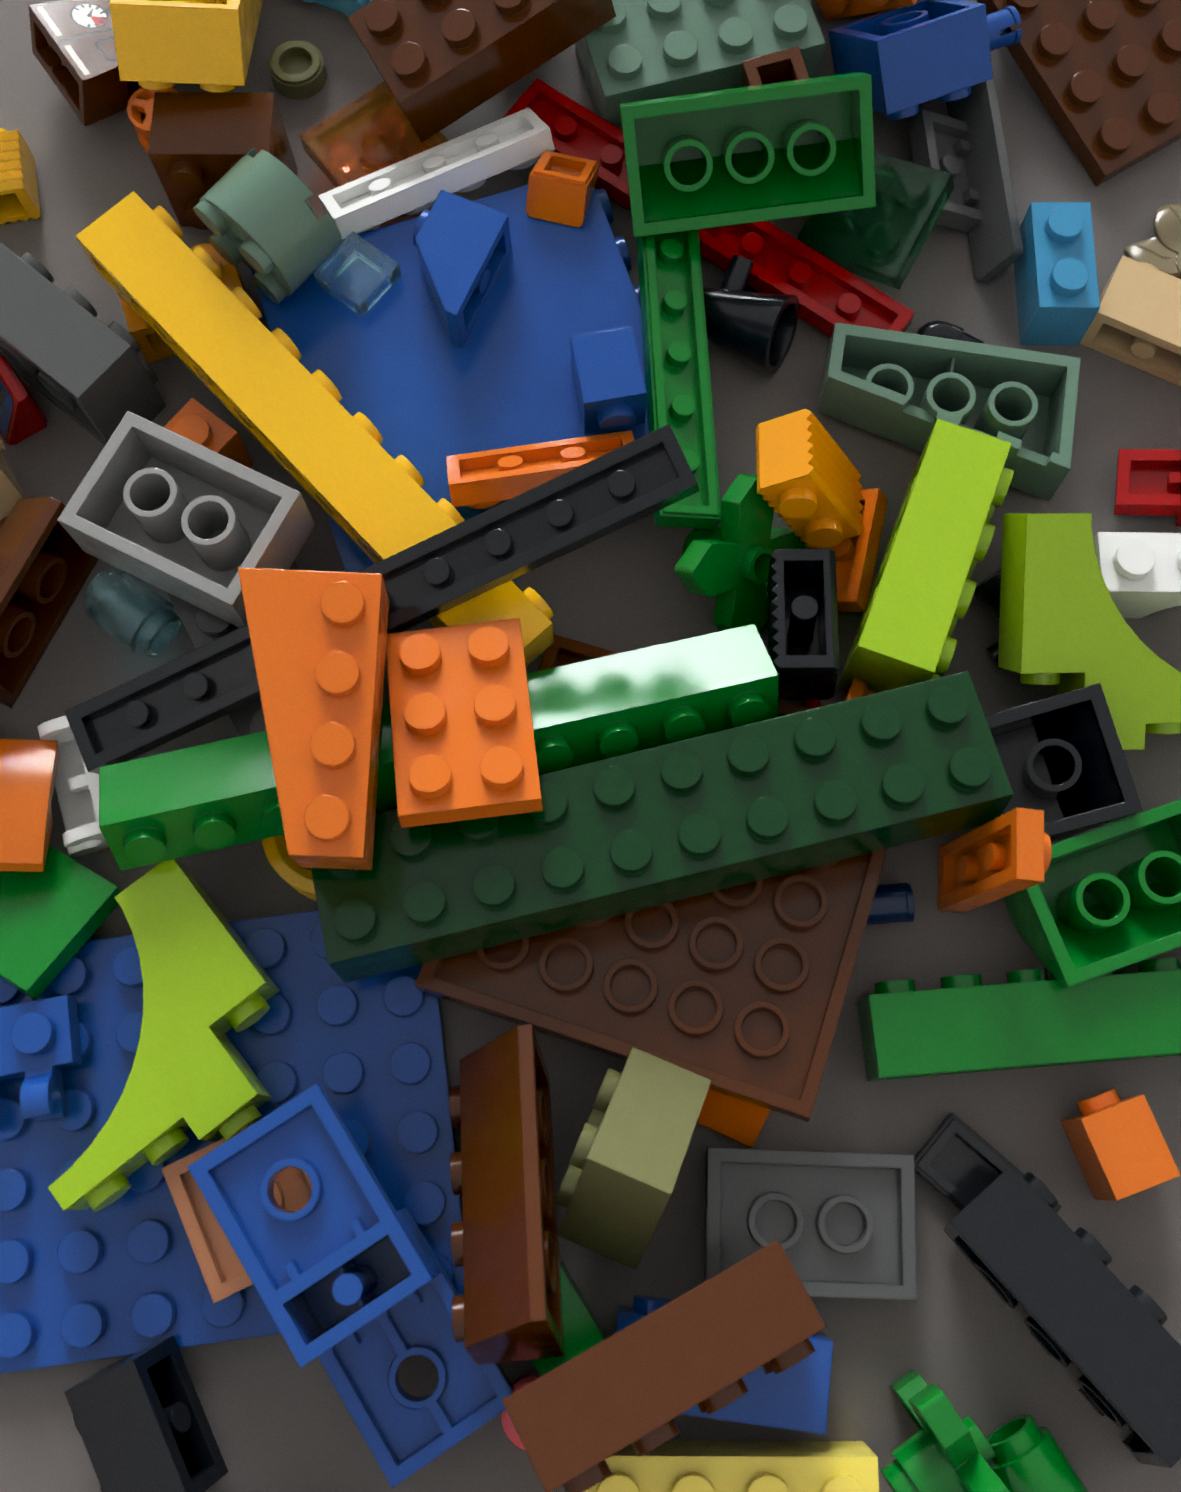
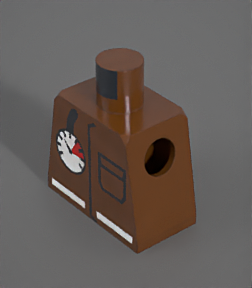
[29,0,141,126]

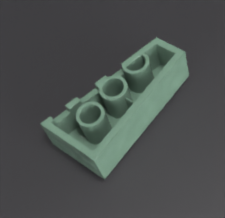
[817,322,1081,501]

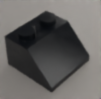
[985,683,1143,841]

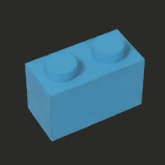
[1014,202,1100,345]

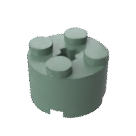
[193,148,342,304]

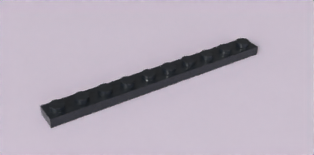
[65,424,699,774]

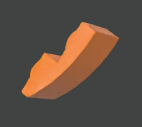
[0,739,60,872]

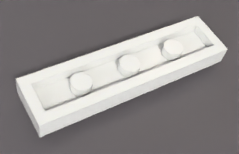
[318,107,555,240]

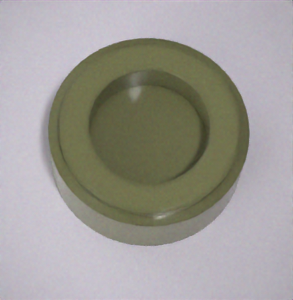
[268,40,327,100]

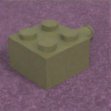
[554,1047,712,1270]

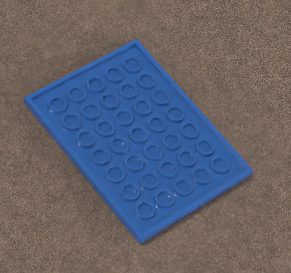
[0,910,464,1374]

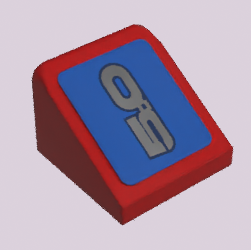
[0,355,48,446]

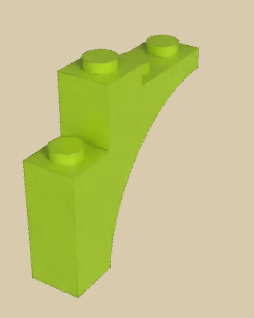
[998,513,1181,750]
[48,859,280,1212]

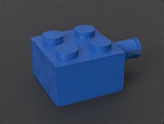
[828,0,1022,120]

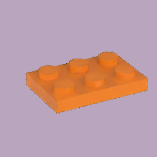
[386,618,543,828]

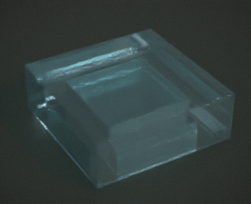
[314,232,401,317]

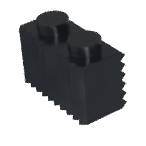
[767,549,840,700]

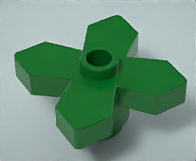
[674,473,808,632]
[880,1370,1010,1492]

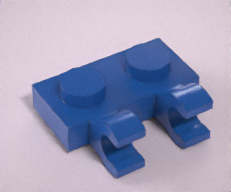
[0,995,82,1122]

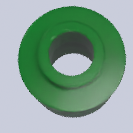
[986,1414,1088,1492]

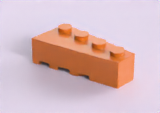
[238,567,389,870]

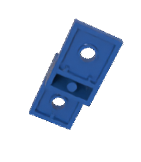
[188,1083,516,1488]

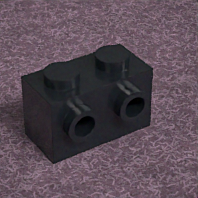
[64,1336,228,1492]

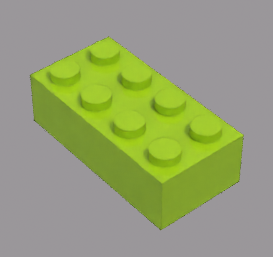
[838,418,1014,693]

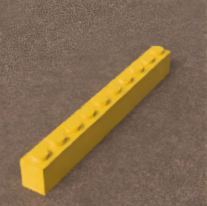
[76,191,554,667]

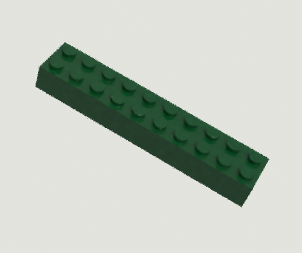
[311,671,1014,983]

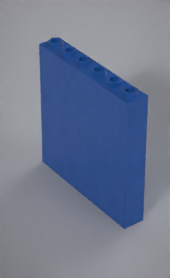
[251,185,649,573]

